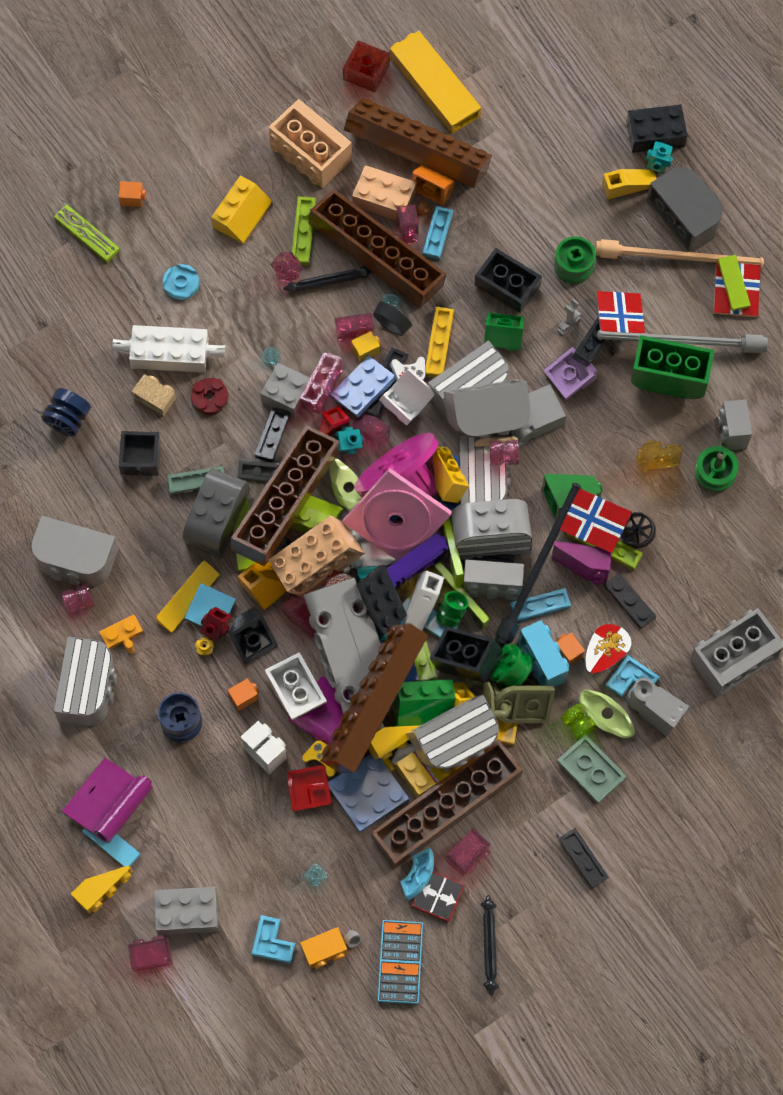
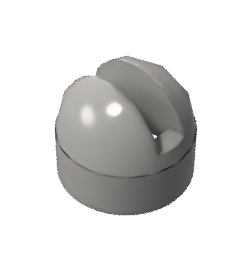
[344,930,362,948]

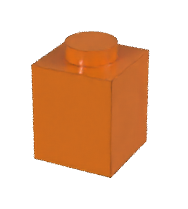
[118,181,146,207]
[556,632,585,666]
[227,678,259,712]

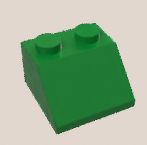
[484,312,524,351]

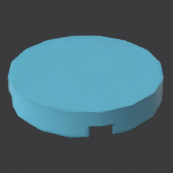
[163,264,200,300]

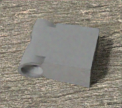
[511,384,566,447]
[626,678,689,737]

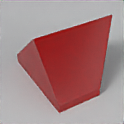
[319,406,350,438]

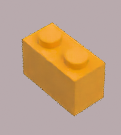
[300,927,347,969]

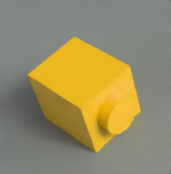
[351,331,381,363]

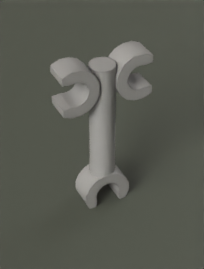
[557,299,581,336]

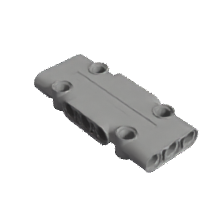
[303,578,393,713]

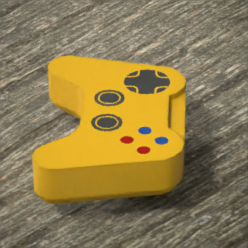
[302,741,336,777]

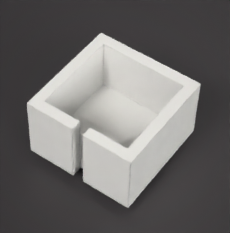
[241,721,287,775]

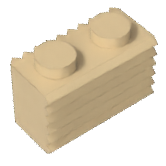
[131,374,176,416]

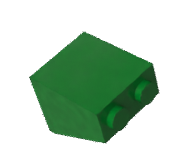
[542,474,603,519]

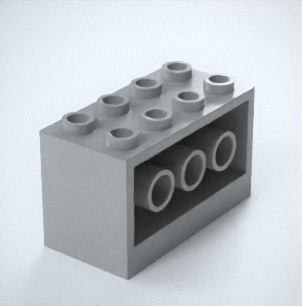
[690,608,783,698]

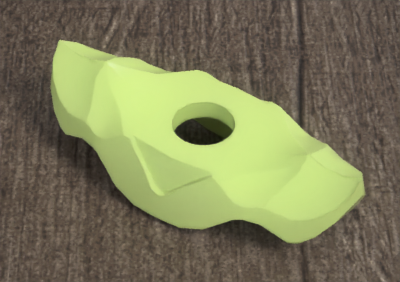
[330,459,362,512]
[579,690,635,738]

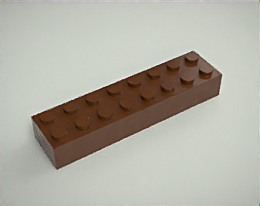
[344,98,492,188]
[308,189,446,308]
[231,425,340,567]
[320,623,429,773]
[371,739,523,869]

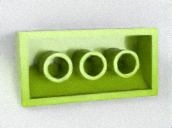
[290,496,343,533]

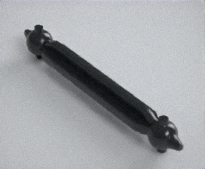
[283,267,372,293]
[481,895,499,996]

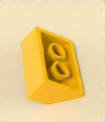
[211,175,272,244]

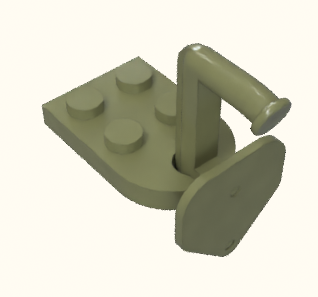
[465,677,555,723]

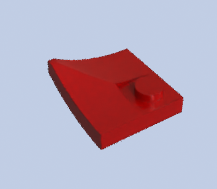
[287,765,332,811]

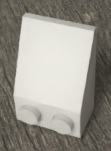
[265,652,327,720]

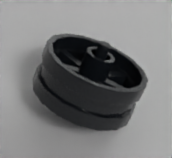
[621,512,656,548]

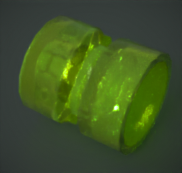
[560,703,597,740]

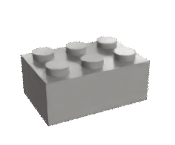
[463,560,524,601]
[155,887,218,935]

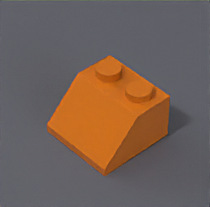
[412,165,455,206]

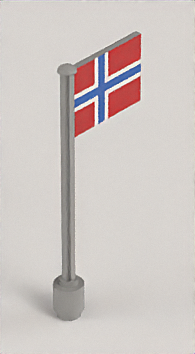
[596,291,768,354]

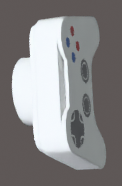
[390,357,425,380]

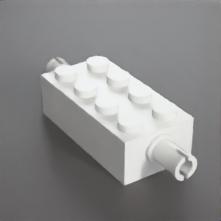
[112,325,226,373]

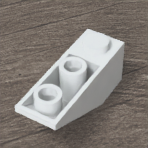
[404,571,444,631]

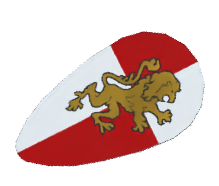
[585,624,631,675]

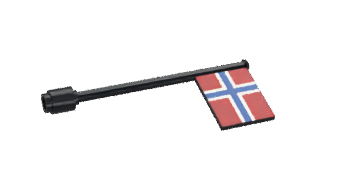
[495,483,632,645]

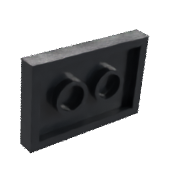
[356,565,407,636]

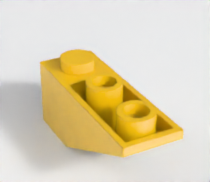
[602,169,657,200]
[433,446,469,503]
[368,725,421,760]
[71,865,133,915]

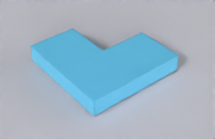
[184,583,236,627]
[605,655,660,697]
[251,915,296,964]

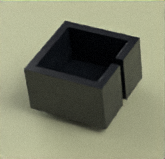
[119,431,161,476]

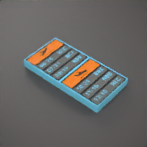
[378,920,423,1004]

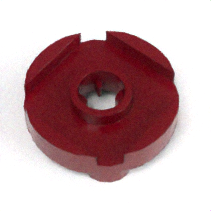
[191,378,229,415]

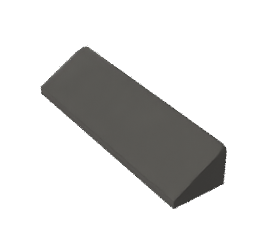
[238,458,281,482]

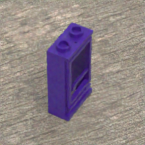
[387,533,448,590]

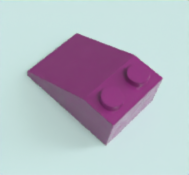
[551,541,612,585]

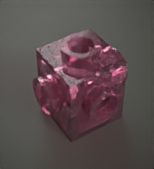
[270,252,303,282]

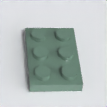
[557,734,627,804]

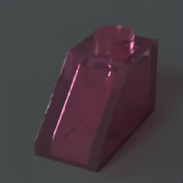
[350,414,390,450]
[279,594,324,638]

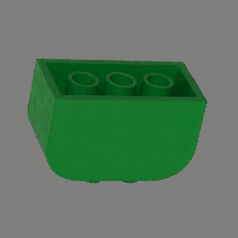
[631,335,715,399]

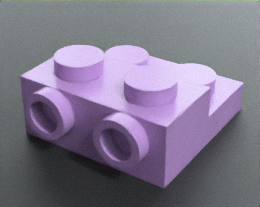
[544,347,598,400]

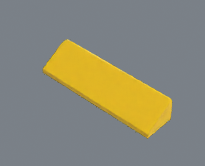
[156,560,220,633]

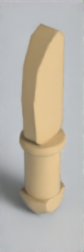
[474,436,518,447]

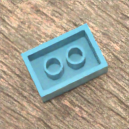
[517,620,569,687]

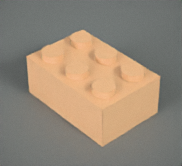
[352,165,416,223]

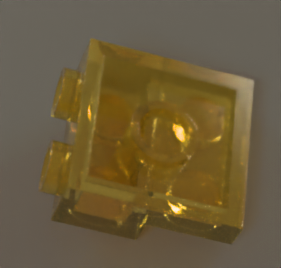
[636,440,683,472]

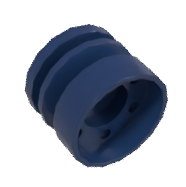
[41,388,91,437]
[158,692,202,743]

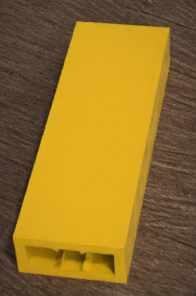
[390,31,481,135]

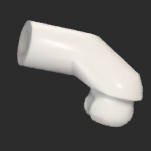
[392,744,415,765]

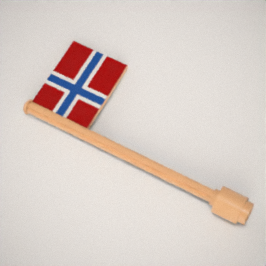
[595,239,764,318]

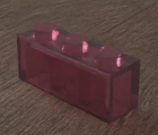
[300,352,345,415]

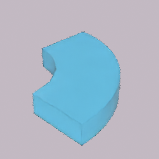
[400,847,434,901]

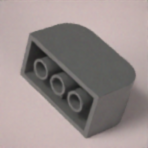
[647,167,723,252]
[183,468,250,558]

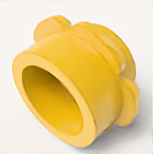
[195,637,214,656]

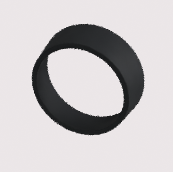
[373,301,412,336]

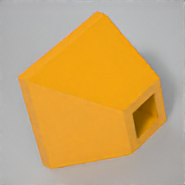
[238,561,287,611]

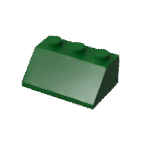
[392,680,456,727]

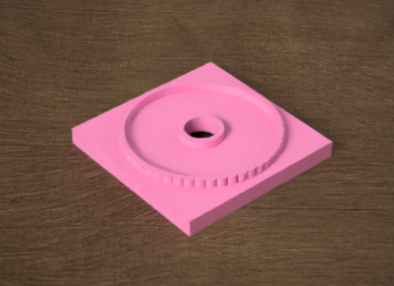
[343,468,451,561]

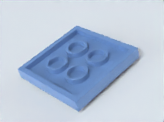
[328,754,409,833]

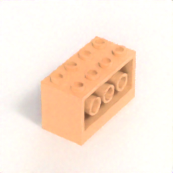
[269,99,352,188]
[269,516,365,598]

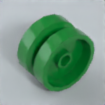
[554,236,596,284]

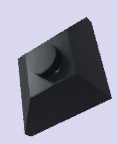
[228,607,278,665]

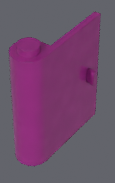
[287,676,349,745]
[62,758,153,843]

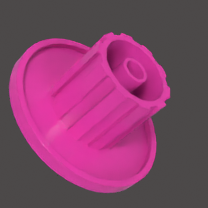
[354,433,438,498]

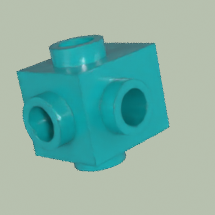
[645,141,673,173]
[333,427,364,455]

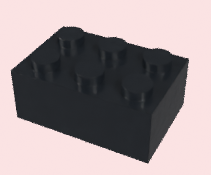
[626,104,688,153]
[474,248,542,313]
[429,626,503,683]

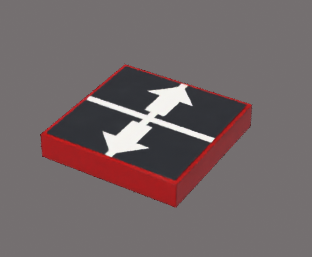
[412,872,465,923]

